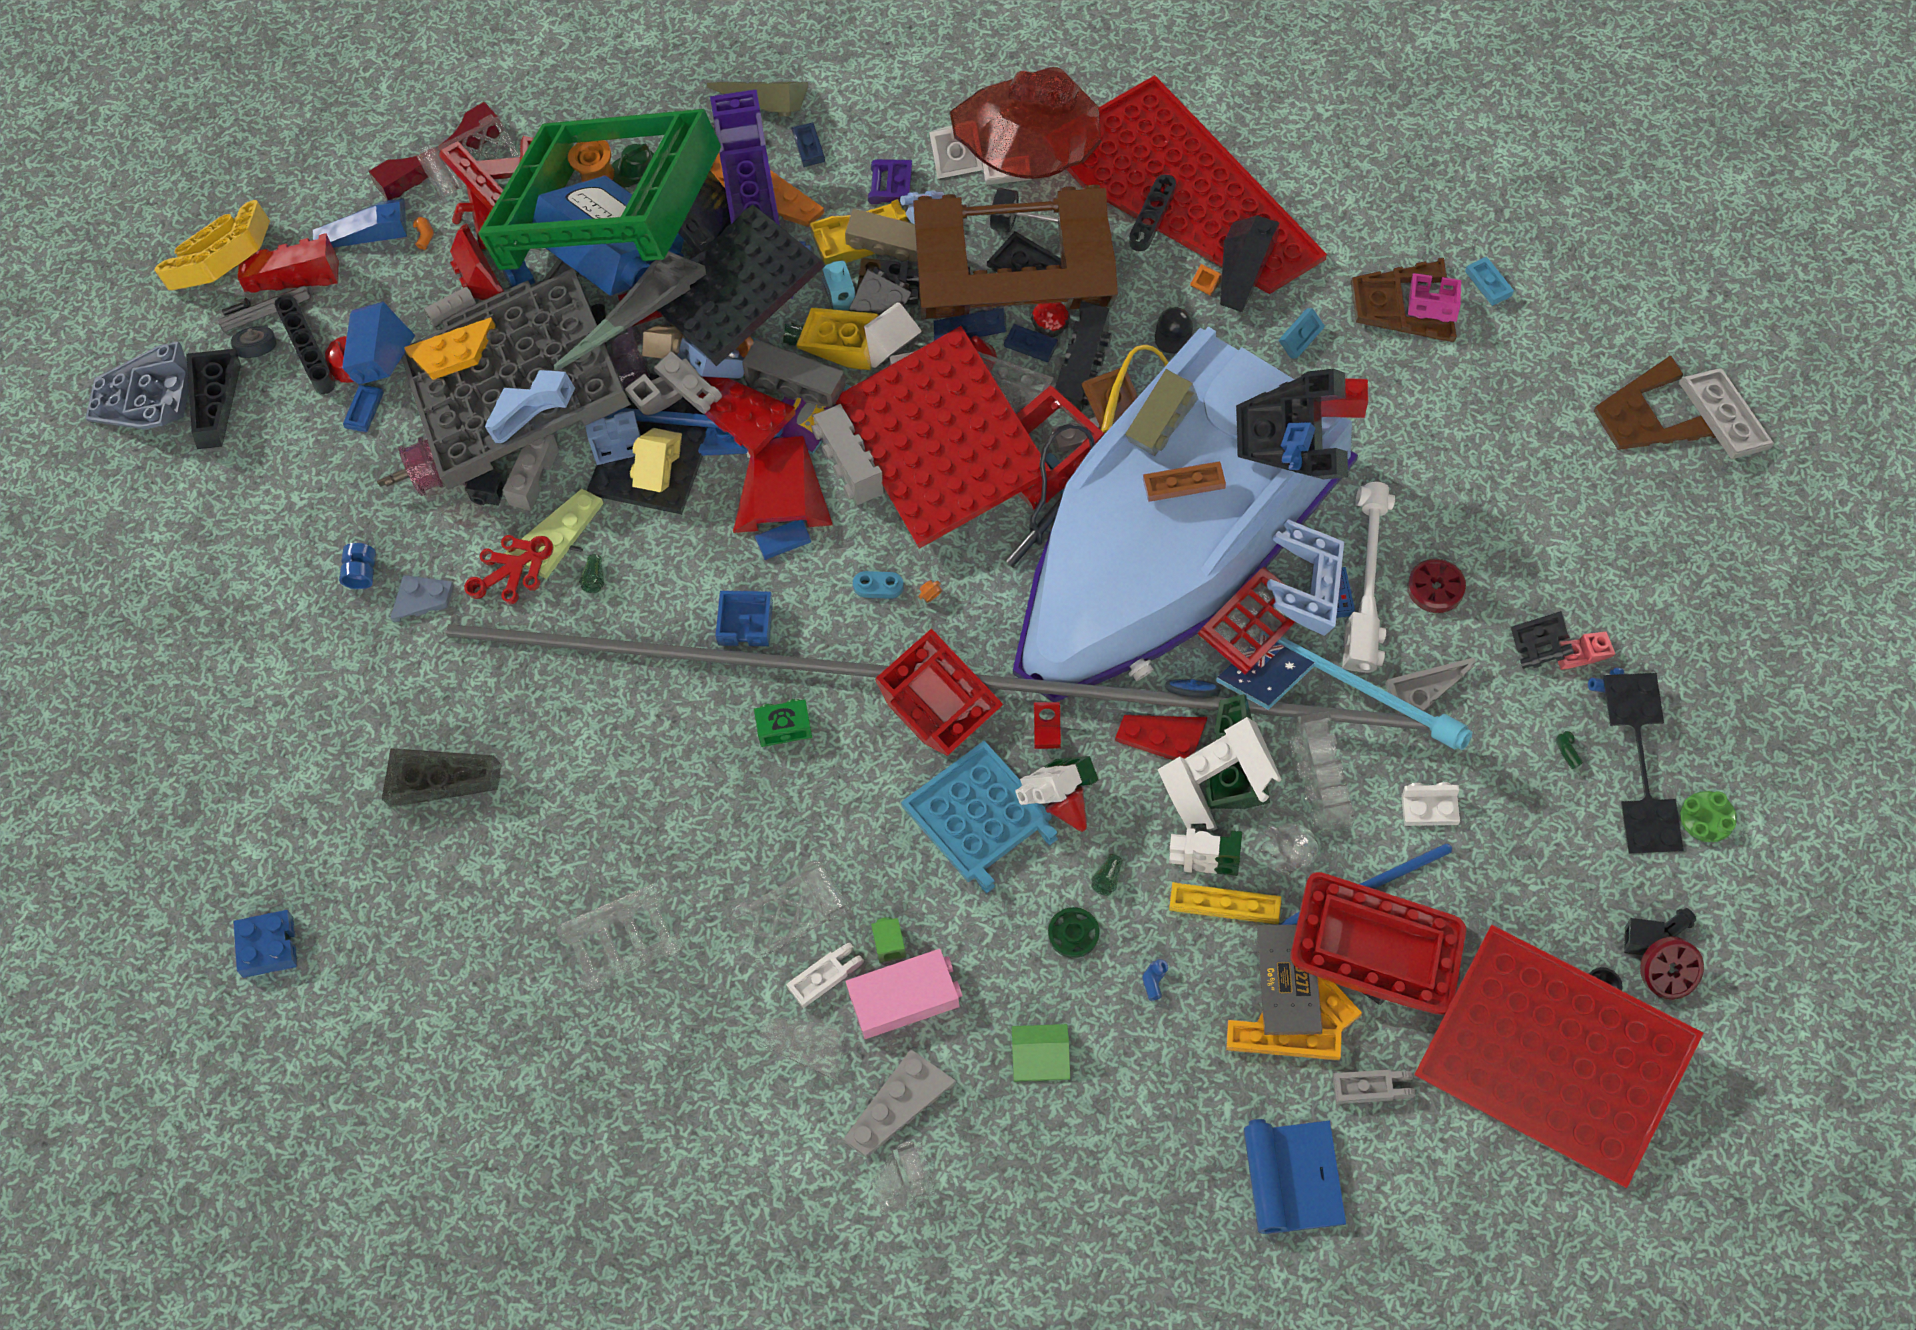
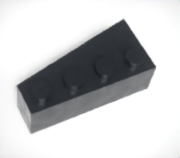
[1055,301,1112,413]
[186,348,241,450]

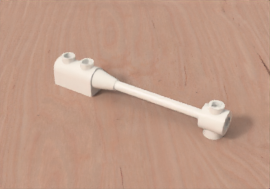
[1342,482,1395,673]

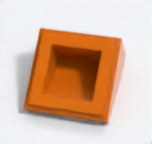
[1190,264,1222,296]

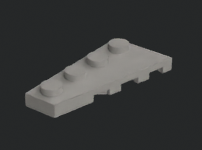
[843,1050,957,1158]

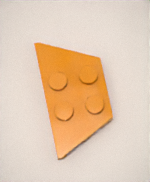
[404,317,495,380]

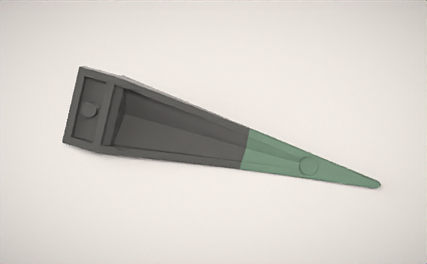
[554,252,706,371]

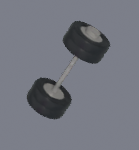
[990,188,1058,233]

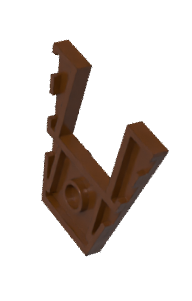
[1350,258,1457,342]
[1594,356,1716,450]

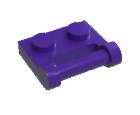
[868,159,913,204]

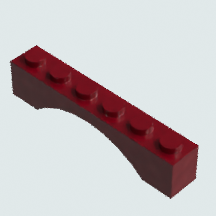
[369,102,503,201]

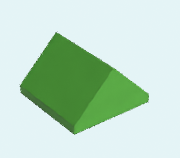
[1012,1024,1070,1082]

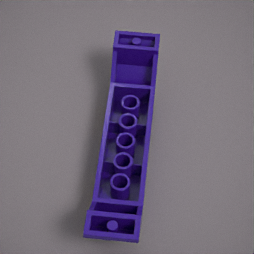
[710,89,793,299]

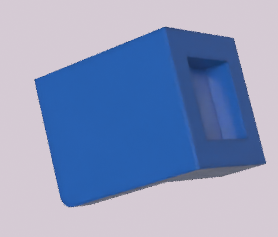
[502,260,536,288]

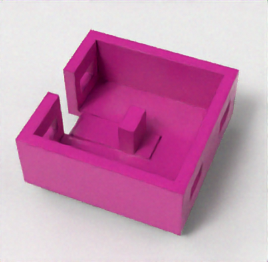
[1408,273,1461,322]

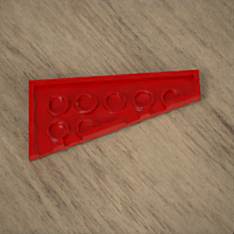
[698,376,795,458]

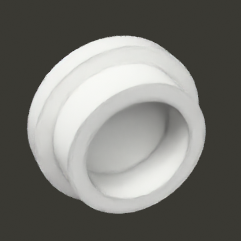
[1129,658,1154,681]

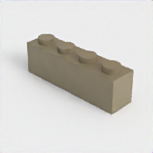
[845,208,917,262]

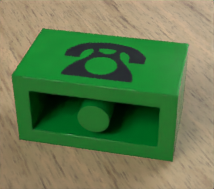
[754,699,813,747]

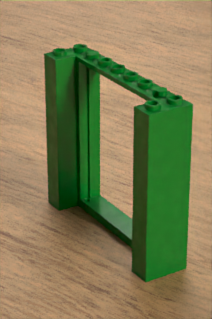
[478,109,722,270]

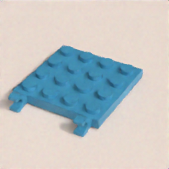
[901,741,1058,894]

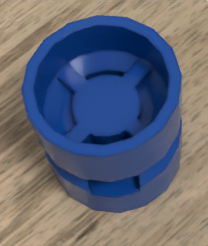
[339,543,376,589]

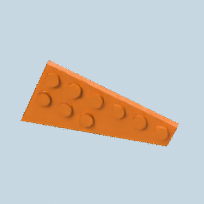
[710,153,825,227]

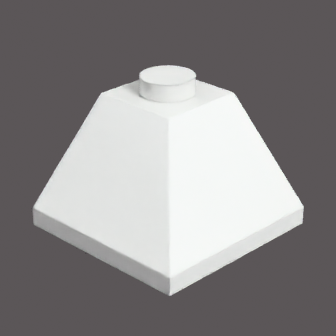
[929,122,983,179]

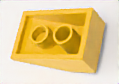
[796,307,879,370]

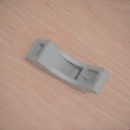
[625,358,701,415]

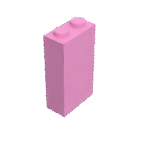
[846,949,962,1039]

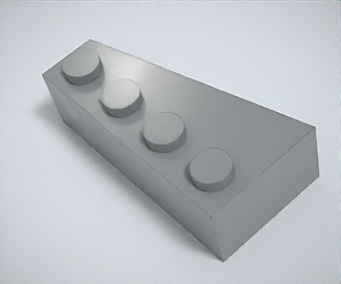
[812,404,883,506]

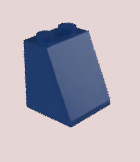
[342,301,415,385]

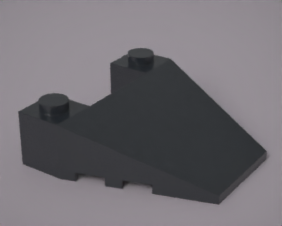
[1236,368,1348,480]

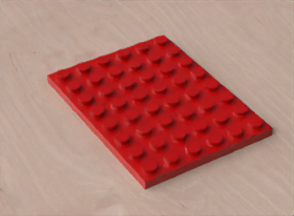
[836,326,1052,549]
[1414,924,1704,1189]

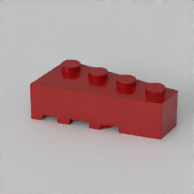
[238,233,339,293]

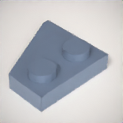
[390,575,454,622]

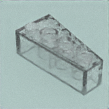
[1290,711,1355,834]

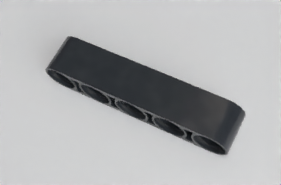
[274,294,336,394]

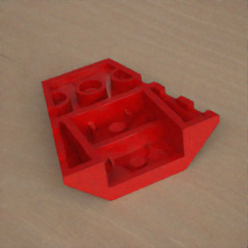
[733,436,833,533]

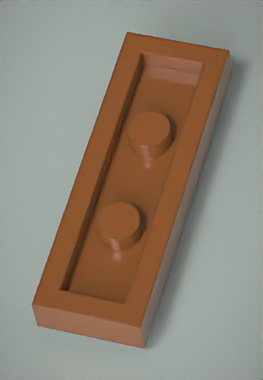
[1143,461,1226,502]

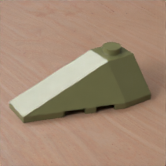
[707,82,808,117]

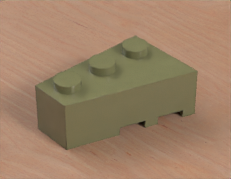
[1125,369,1198,456]

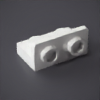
[1401,782,1460,826]

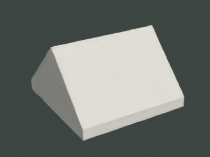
[864,302,922,368]

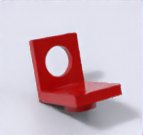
[1034,702,1061,749]

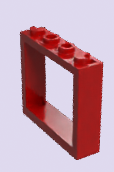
[1016,385,1105,510]

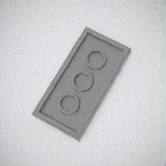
[1679,368,1774,460]

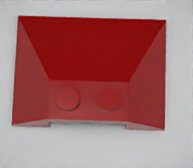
[875,628,1004,756]

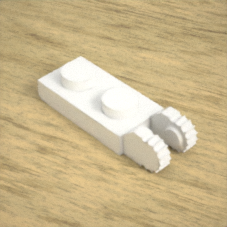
[786,942,864,1009]

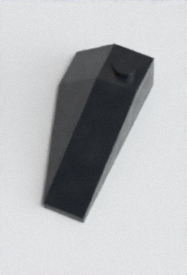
[1220,215,1279,312]

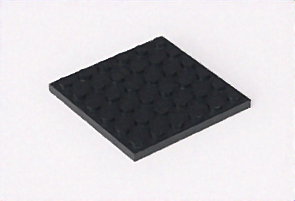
[656,204,826,366]

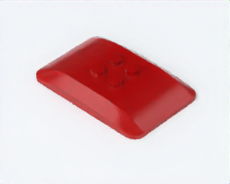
[1290,872,1466,1015]

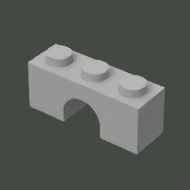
[503,434,559,511]

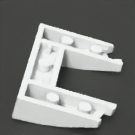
[1158,717,1282,831]

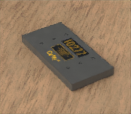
[1257,925,1322,1035]

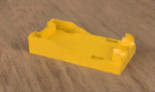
[810,199,909,265]

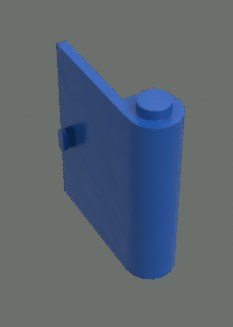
[1244,1119,1346,1234]

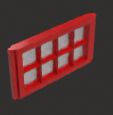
[1197,566,1296,675]

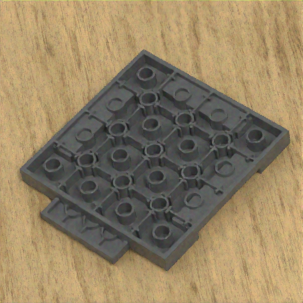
[401,268,631,490]

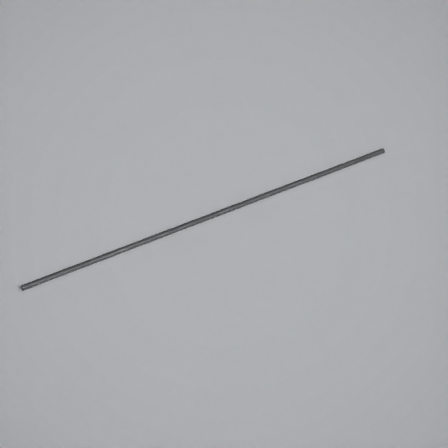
[446,624,1430,731]

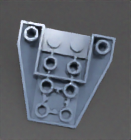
[85,342,189,430]

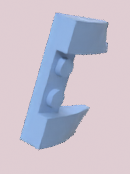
[1267,520,1344,636]

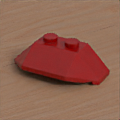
[450,223,504,301]

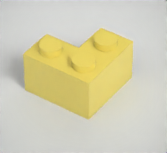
[630,428,682,492]

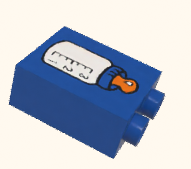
[532,176,684,296]

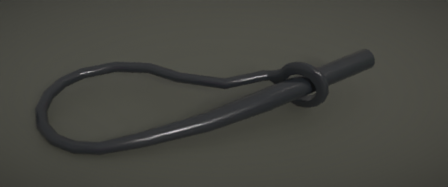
[1006,423,1095,568]

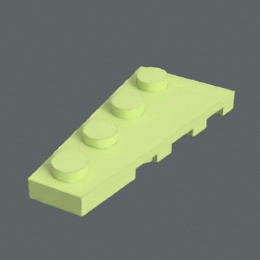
[504,489,604,579]

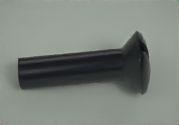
[222,297,251,316]

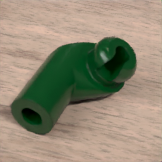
[1556,731,1583,769]

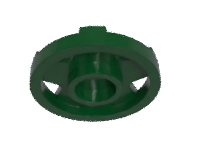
[1048,907,1099,958]

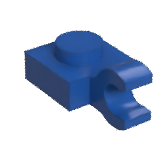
[1281,423,1315,470]

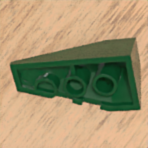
[1205,694,1270,809]

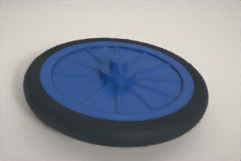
[1165,679,1221,697]

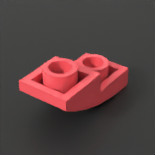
[1558,632,1616,670]

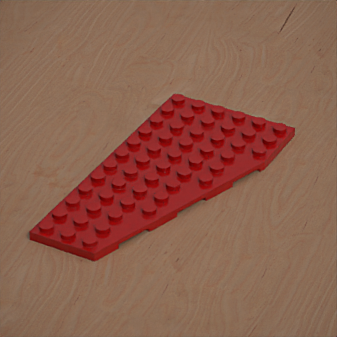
[1044,75,1327,294]

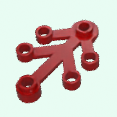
[464,535,554,604]

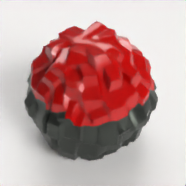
[1030,303,1070,337]

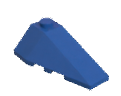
[313,198,407,248]

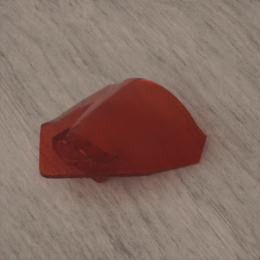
[950,67,1102,179]

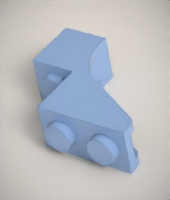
[485,370,575,443]

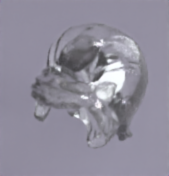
[1260,823,1319,876]

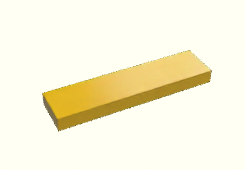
[1169,882,1282,925]

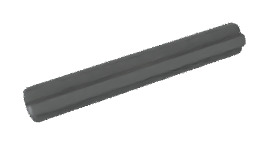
[218,286,311,332]

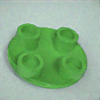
[1680,791,1737,842]

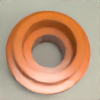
[918,580,943,603]

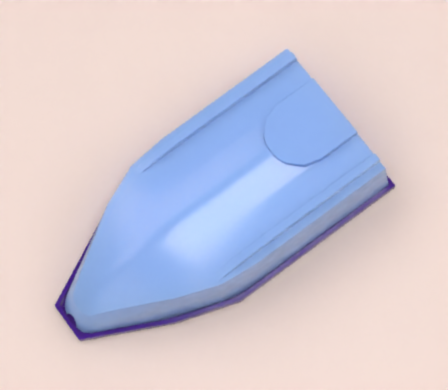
[1013,327,1358,702]

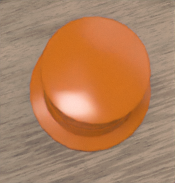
[568,140,615,182]

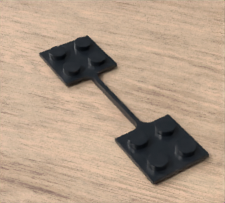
[1603,673,1684,854]

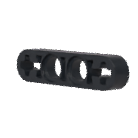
[1129,174,1176,252]

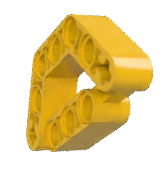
[154,200,270,291]

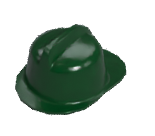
[611,143,654,188]

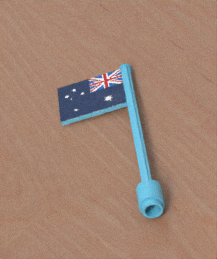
[1216,627,1473,750]

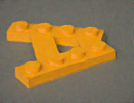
[1226,977,1362,1060]

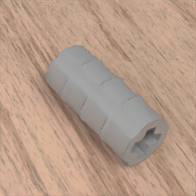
[424,287,476,327]

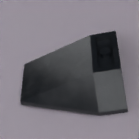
[678,171,731,260]

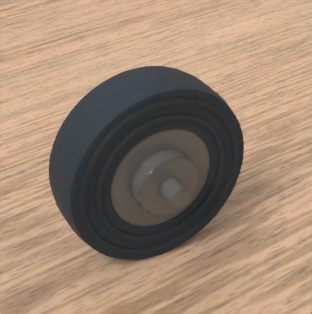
[231,326,276,358]

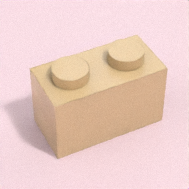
[642,325,685,358]

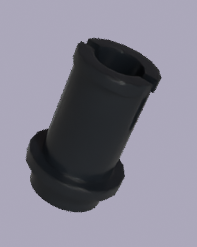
[1664,908,1697,937]

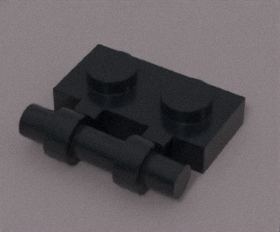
[1511,611,1575,669]

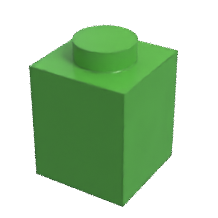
[871,917,906,963]

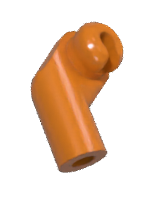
[413,217,434,250]

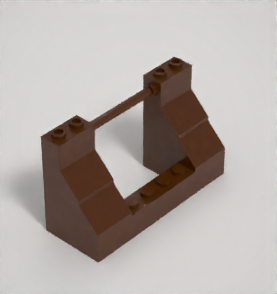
[913,185,1118,320]

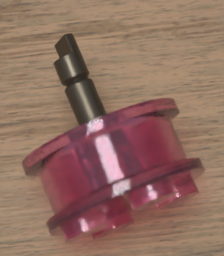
[377,437,445,496]

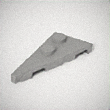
[1385,658,1476,729]

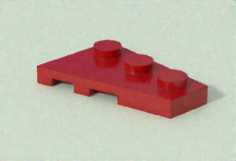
[1115,715,1208,760]

